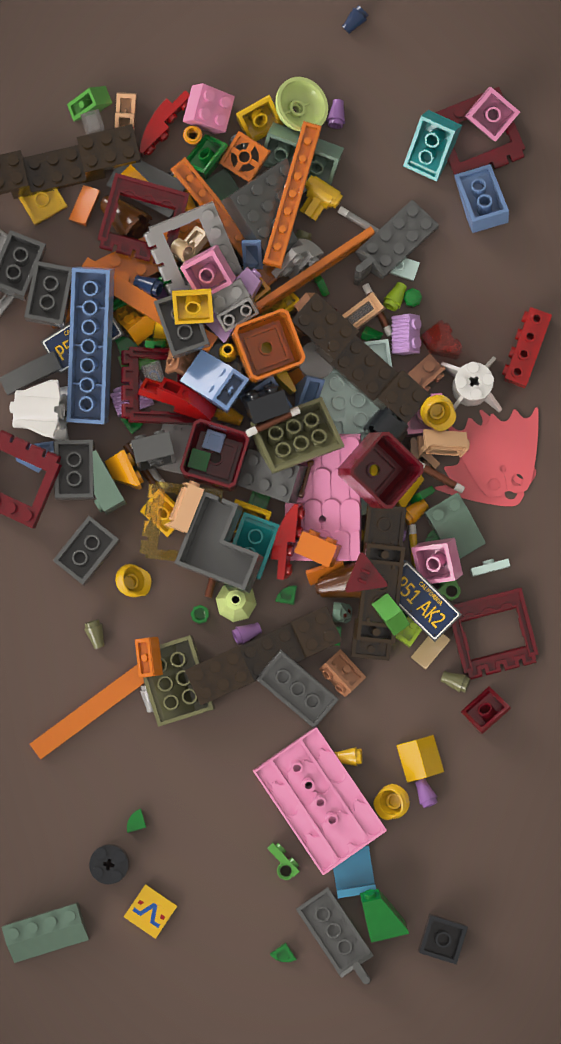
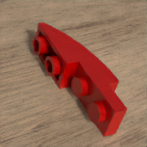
[140,90,190,157]
[138,377,217,422]
[271,502,305,580]

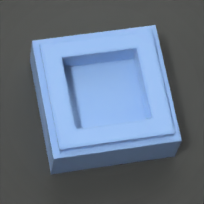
[202,429,226,453]

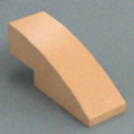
[115,92,137,131]

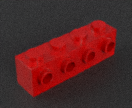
[502,307,552,388]

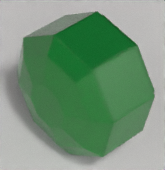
[403,288,422,308]
[190,605,210,624]

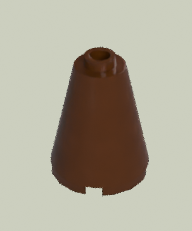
[100,195,152,239]
[315,561,361,598]

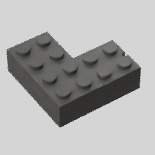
[221,158,307,265]
[175,491,264,593]

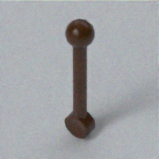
[299,459,314,498]

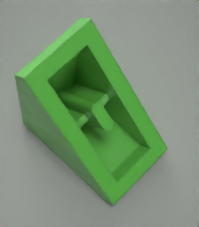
[371,593,410,636]

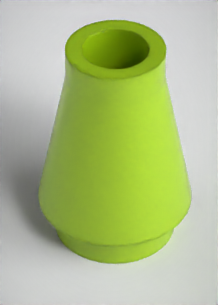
[383,282,407,311]

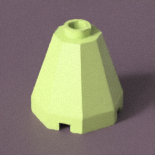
[216,584,257,622]

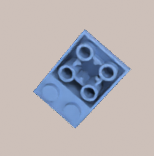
[180,350,249,414]

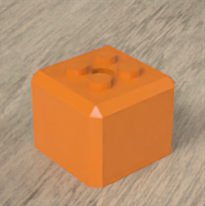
[231,308,306,383]

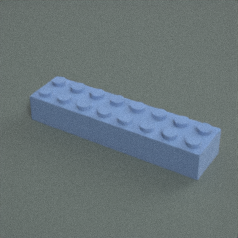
[66,267,115,424]

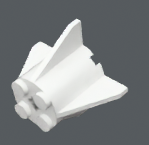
[440,356,502,413]
[10,380,69,440]

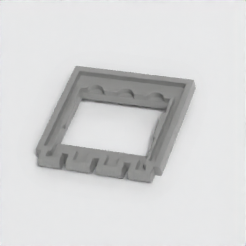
[143,201,243,296]

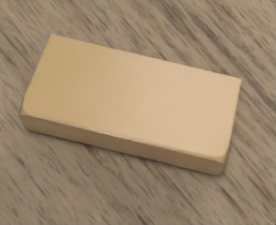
[411,634,450,670]

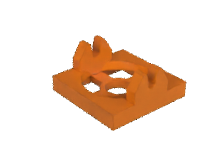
[219,131,271,182]

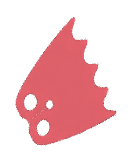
[448,407,538,498]
[435,410,536,506]

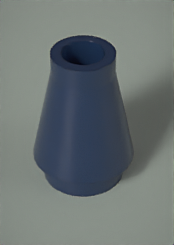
[342,5,369,34]
[133,275,163,297]

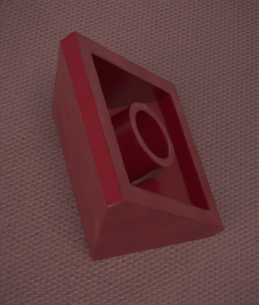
[461,686,511,734]

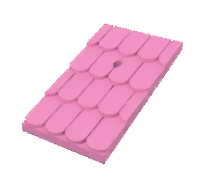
[285,434,361,561]
[253,726,387,875]

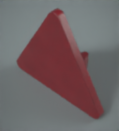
[345,552,387,593]

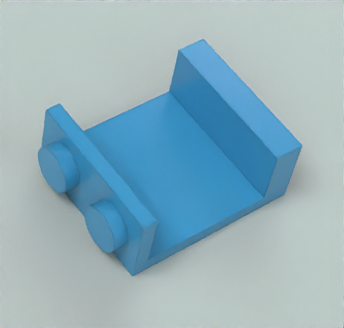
[333,845,376,898]

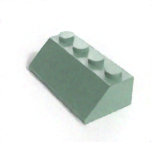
[263,122,344,185]
[1,902,89,963]

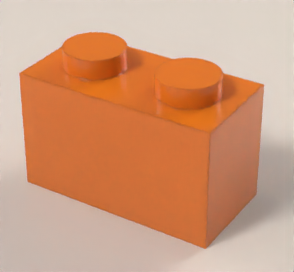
[294,529,342,567]

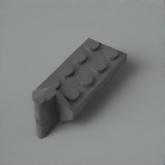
[354,200,439,286]
[296,887,374,984]

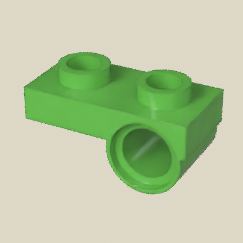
[438,580,461,601]
[267,842,300,880]

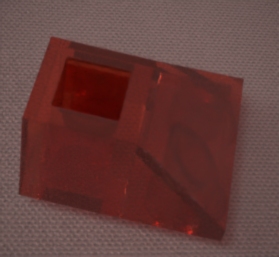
[420,320,463,360]

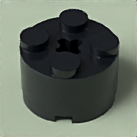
[363,407,409,443]
[89,844,130,884]

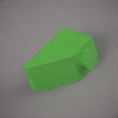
[67,86,112,121]

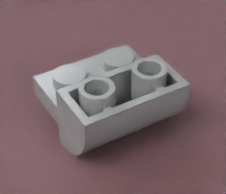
[271,239,323,279]
[212,278,259,333]

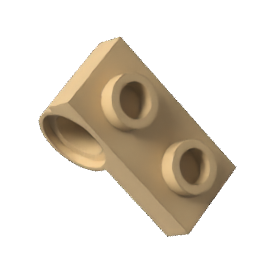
[170,226,208,263]

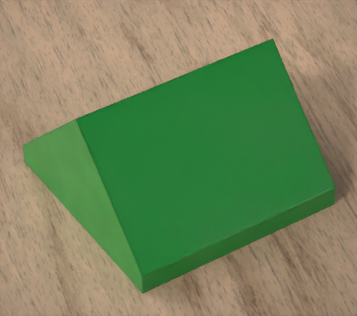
[187,134,228,180]

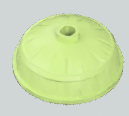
[275,77,328,131]

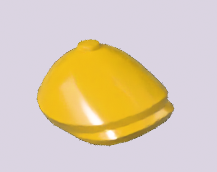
[420,395,457,431]
[115,564,151,597]
[373,784,410,820]

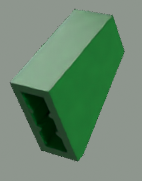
[360,889,409,943]

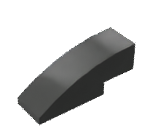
[0,351,63,395]

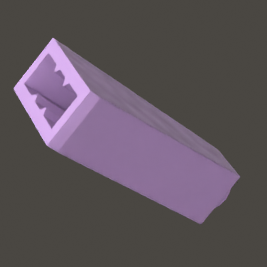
[205,267,263,344]

